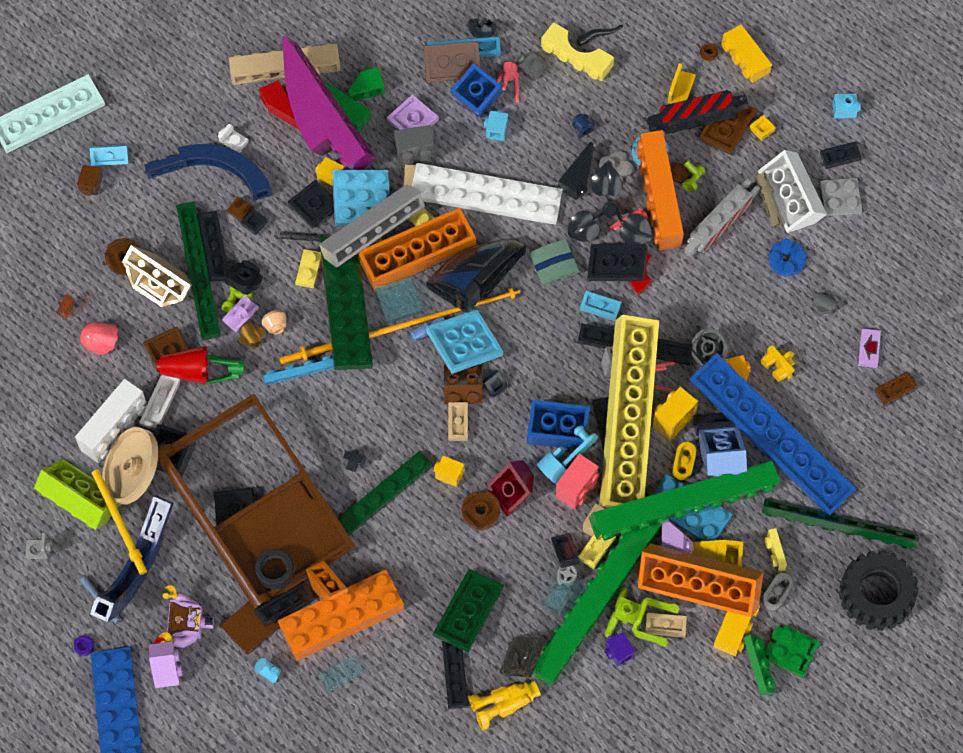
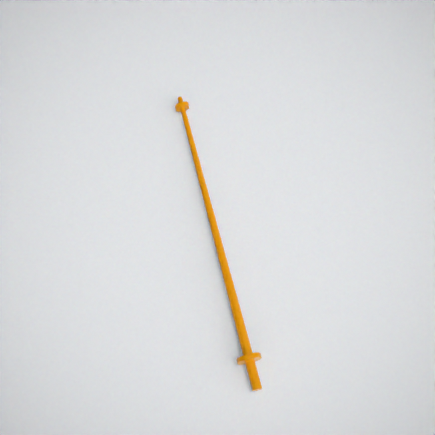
[279,288,521,365]

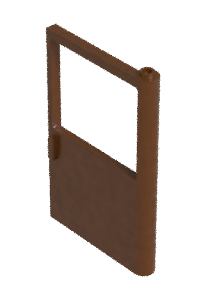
[158,394,356,610]

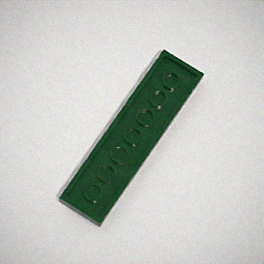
[319,236,373,370]

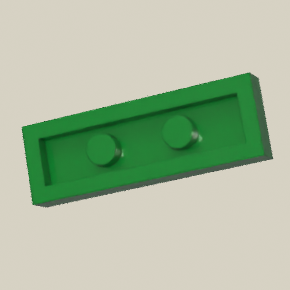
[743,635,776,696]

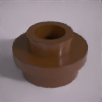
[700,43,718,61]

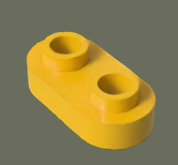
[673,442,696,480]

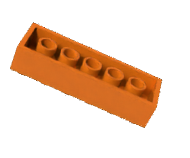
[636,130,684,250]
[358,207,476,292]
[638,544,764,617]
[278,569,404,662]

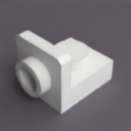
[218,123,249,153]

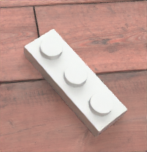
[139,375,181,431]

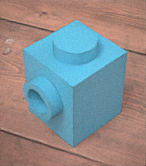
[833,94,861,119]
[484,111,508,141]

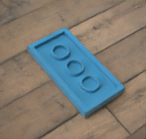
[652,474,733,541]

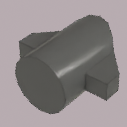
[812,292,838,315]

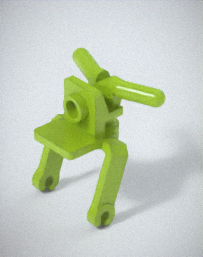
[605,587,680,647]

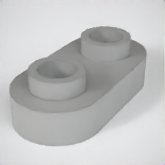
[762,573,793,611]

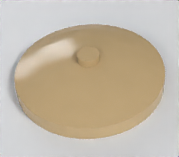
[102,427,158,504]

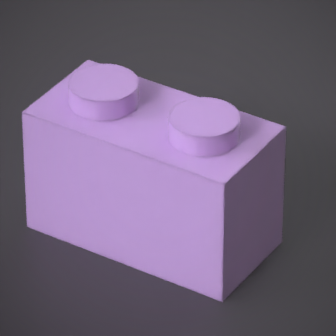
[149,641,183,688]

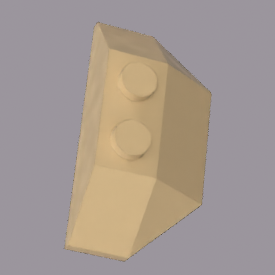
[122,245,192,307]

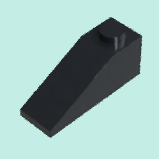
[558,141,594,200]

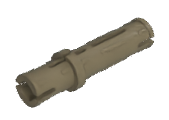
[755,173,783,228]

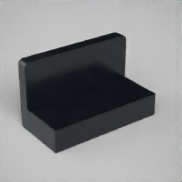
[693,413,735,436]

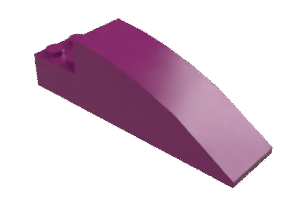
[282,36,376,170]

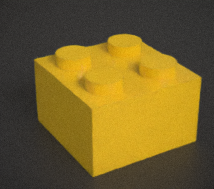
[653,387,698,442]

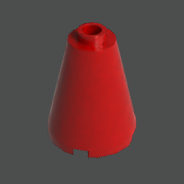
[157,346,209,384]

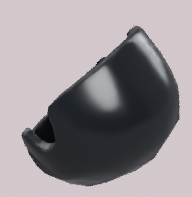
[468,18,497,38]

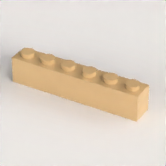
[229,43,341,85]

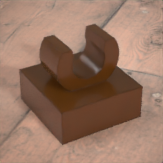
[227,197,253,221]

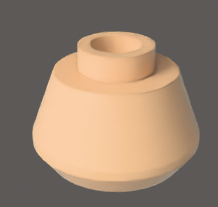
[261,310,286,335]

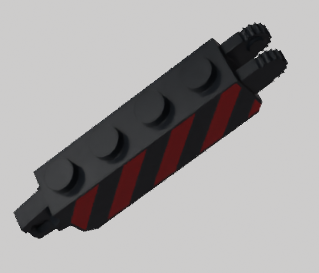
[647,90,749,135]

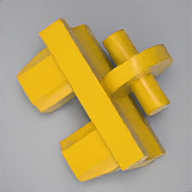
[761,345,795,382]

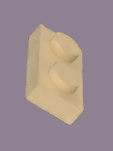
[448,402,468,441]
[645,613,687,638]

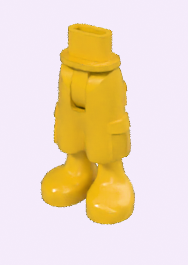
[468,681,541,731]

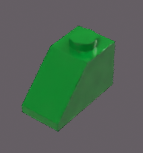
[348,67,385,101]

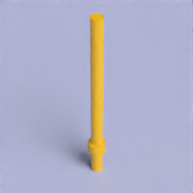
[92,469,147,575]

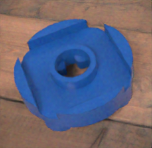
[768,239,807,276]

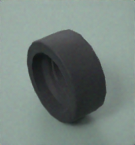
[255,549,294,589]

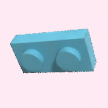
[90,144,129,166]
[580,291,622,321]

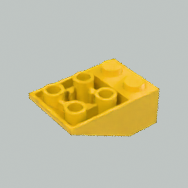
[692,540,743,566]

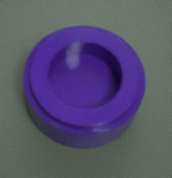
[73,635,94,656]

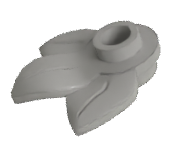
[599,151,635,182]

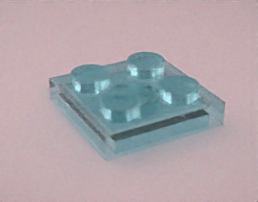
[375,277,423,324]

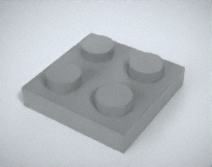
[820,178,862,217]

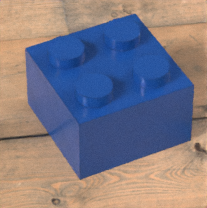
[450,63,503,118]

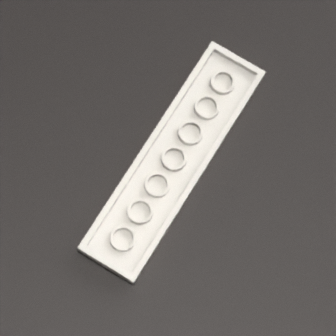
[412,163,563,224]

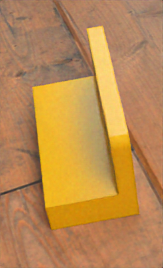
[668,63,696,104]

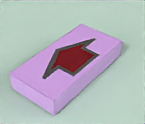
[858,329,881,368]

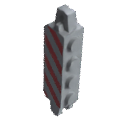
[684,178,761,257]

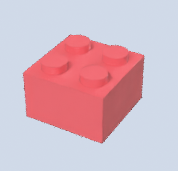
[556,454,599,509]

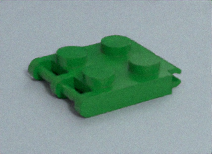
[764,625,821,678]

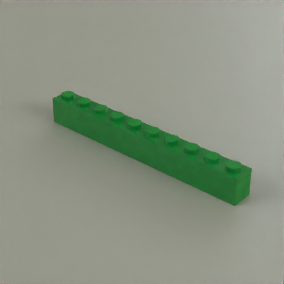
[589,461,780,541]
[530,522,661,687]

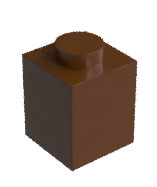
[77,165,103,196]

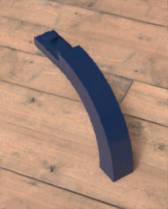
[144,144,272,201]
[90,495,174,622]

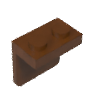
[444,364,483,404]

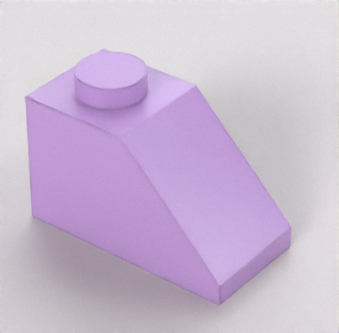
[662,521,694,554]

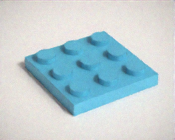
[332,170,390,226]
[426,309,503,374]

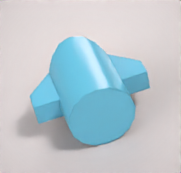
[255,658,282,683]

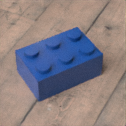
[527,400,590,450]

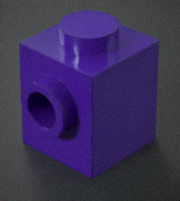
[604,632,635,667]

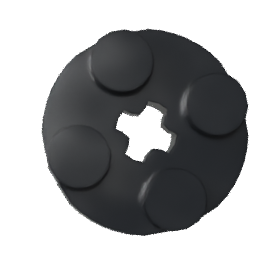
[224,260,263,295]

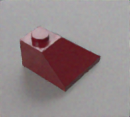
[486,460,534,517]

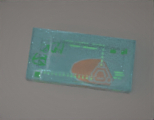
[319,655,364,693]

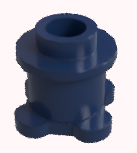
[572,114,595,138]

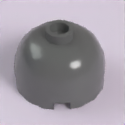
[691,329,731,366]

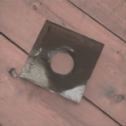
[499,637,545,678]

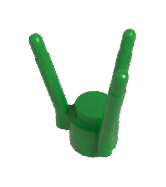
[200,355,244,386]

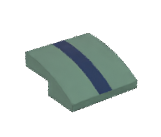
[529,239,580,286]

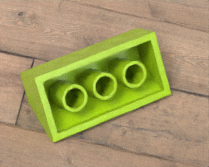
[34,459,121,530]

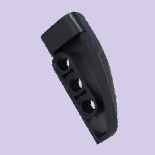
[426,239,526,313]

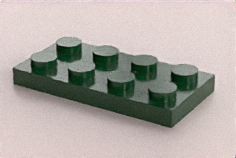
[433,569,504,653]

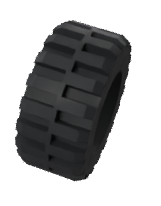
[839,551,919,631]

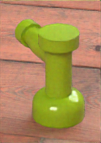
[682,159,706,193]
[222,286,253,312]

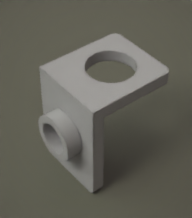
[25,532,52,559]

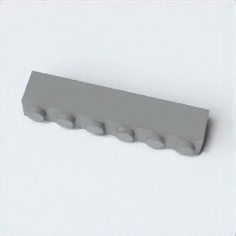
[319,184,425,267]

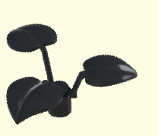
[568,162,654,244]

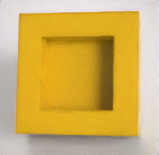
[749,115,776,141]

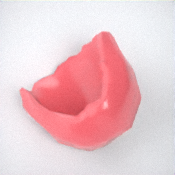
[80,321,118,355]

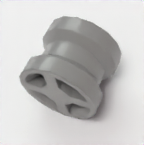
[557,566,577,587]

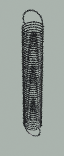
[274,232,328,242]

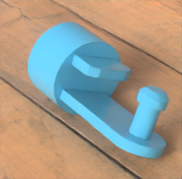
[537,426,598,484]

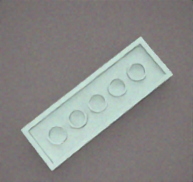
[0,74,105,154]

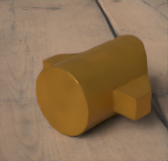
[238,322,263,349]

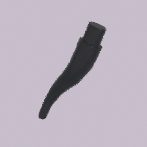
[577,25,623,46]

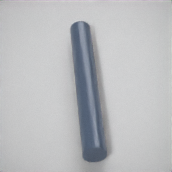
[80,576,122,624]

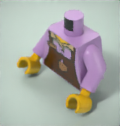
[159,585,214,648]

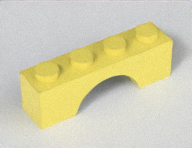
[541,22,614,81]

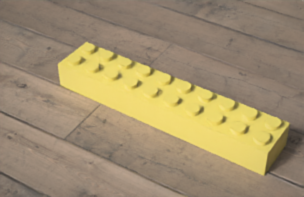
[599,315,659,509]

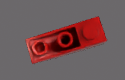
[258,80,300,130]

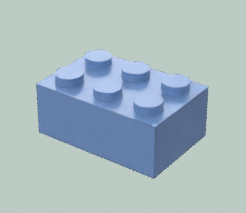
[699,426,747,476]

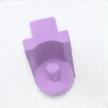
[222,295,259,333]

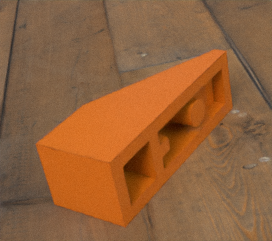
[306,561,348,600]

